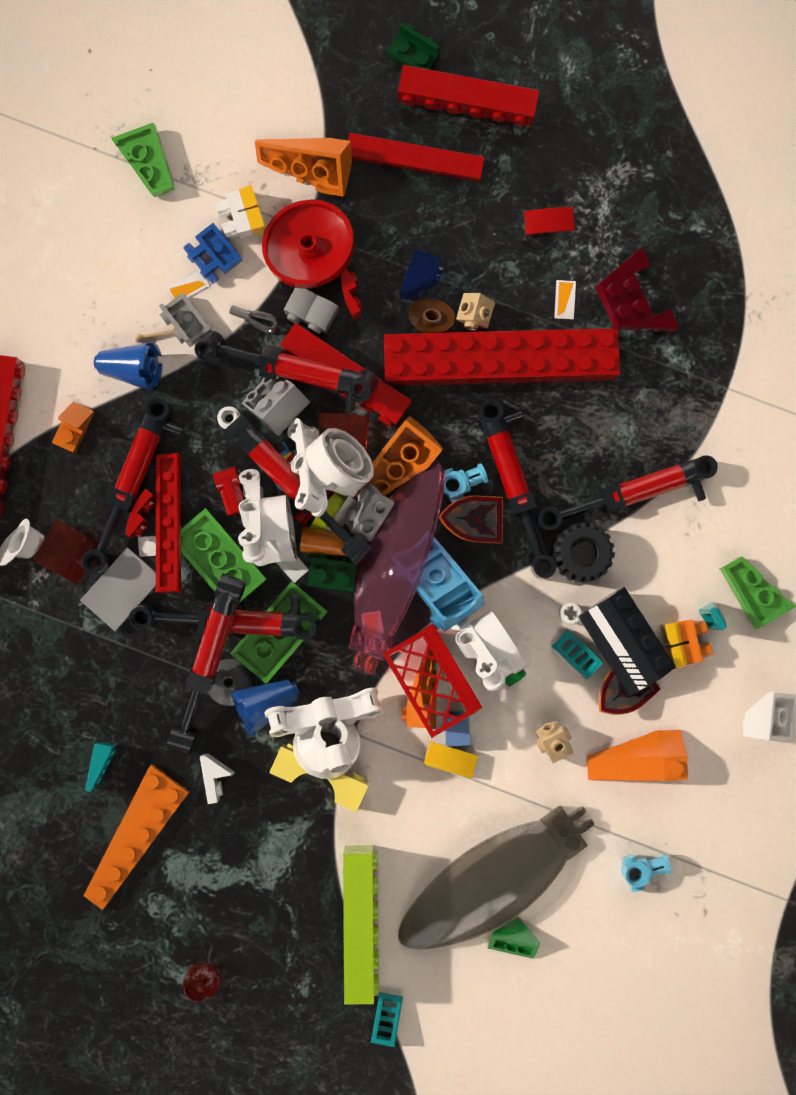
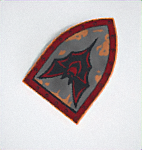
[439,496,503,544]
[599,670,661,715]

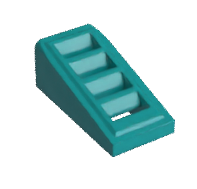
[699,602,727,630]
[551,630,603,679]
[85,741,117,792]
[371,992,403,1047]

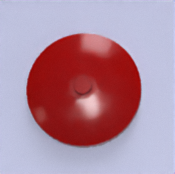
[262,199,355,288]

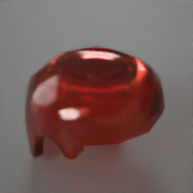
[183,963,220,1003]

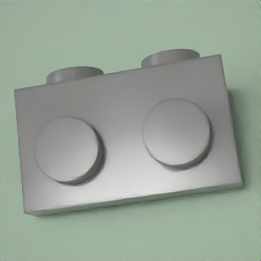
[159,293,212,347]
[345,483,394,541]

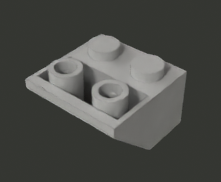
[242,376,310,436]

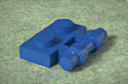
[183,223,243,284]

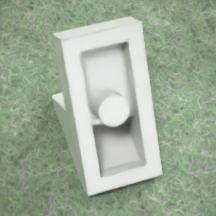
[200,753,235,804]

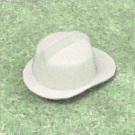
[0,519,45,566]

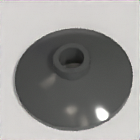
[209,659,253,706]

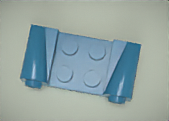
[390,531,485,632]

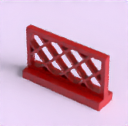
[383,624,483,739]

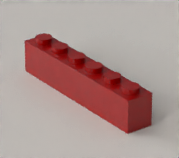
[398,65,539,127]
[280,323,412,427]

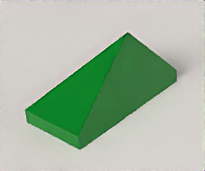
[487,917,540,959]

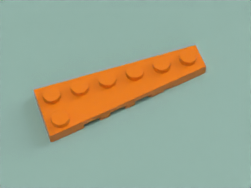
[84,764,190,910]

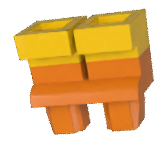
[660,620,713,669]

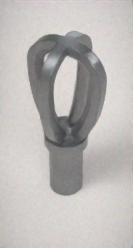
[229,305,278,333]

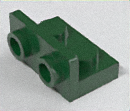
[387,23,440,70]
[307,554,357,592]

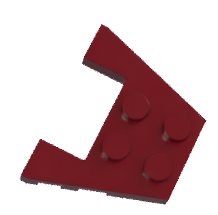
[595,247,679,333]

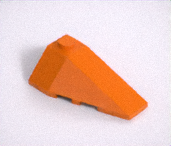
[255,138,352,197]
[355,416,443,498]
[402,645,437,729]
[587,730,688,781]

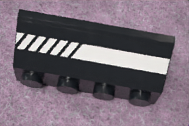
[578,587,676,696]

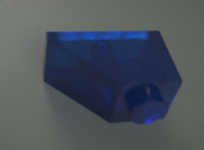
[400,249,444,299]

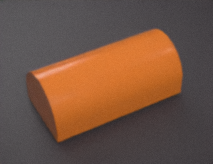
[300,527,350,557]

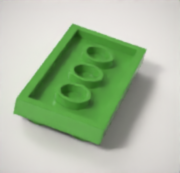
[181,508,267,603]
[230,581,328,684]

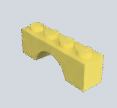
[269,743,369,812]

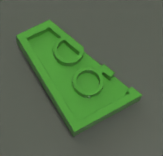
[111,123,176,197]
[719,556,796,630]

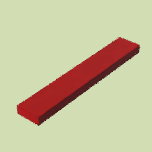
[348,133,484,182]
[156,453,181,594]

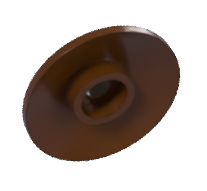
[409,298,455,333]

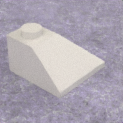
[742,692,796,742]

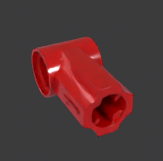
[213,466,244,516]

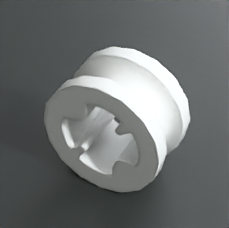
[559,603,581,624]

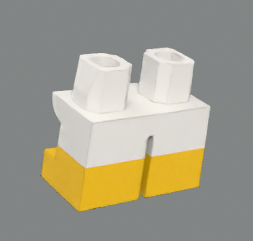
[215,185,265,240]

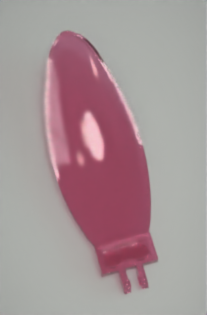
[349,459,445,675]

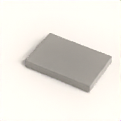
[80,548,156,631]

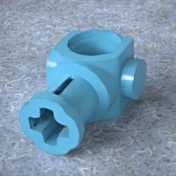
[440,463,489,503]
[621,853,672,892]

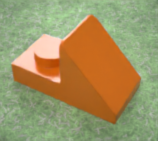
[52,402,95,453]

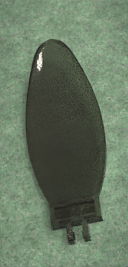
[398,806,594,949]

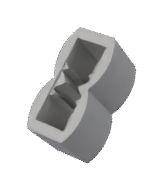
[284,287,339,335]

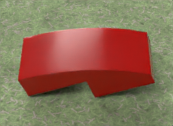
[524,207,575,236]
[341,268,363,321]
[125,489,156,538]

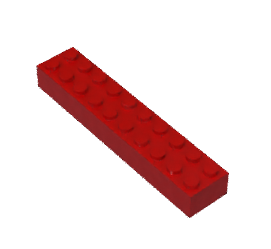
[384,328,620,386]

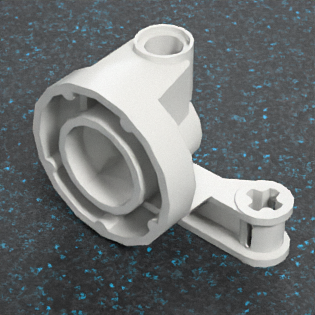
[287,418,374,517]
[238,469,297,566]
[448,610,527,691]
[264,688,384,779]

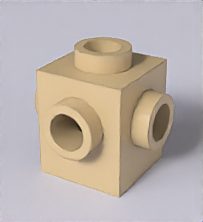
[456,293,495,331]
[535,720,574,764]

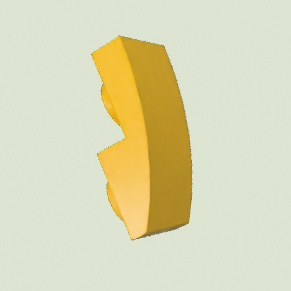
[423,741,478,779]

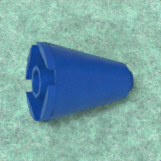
[94,343,162,390]
[231,680,300,736]

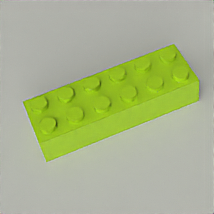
[343,845,379,1005]

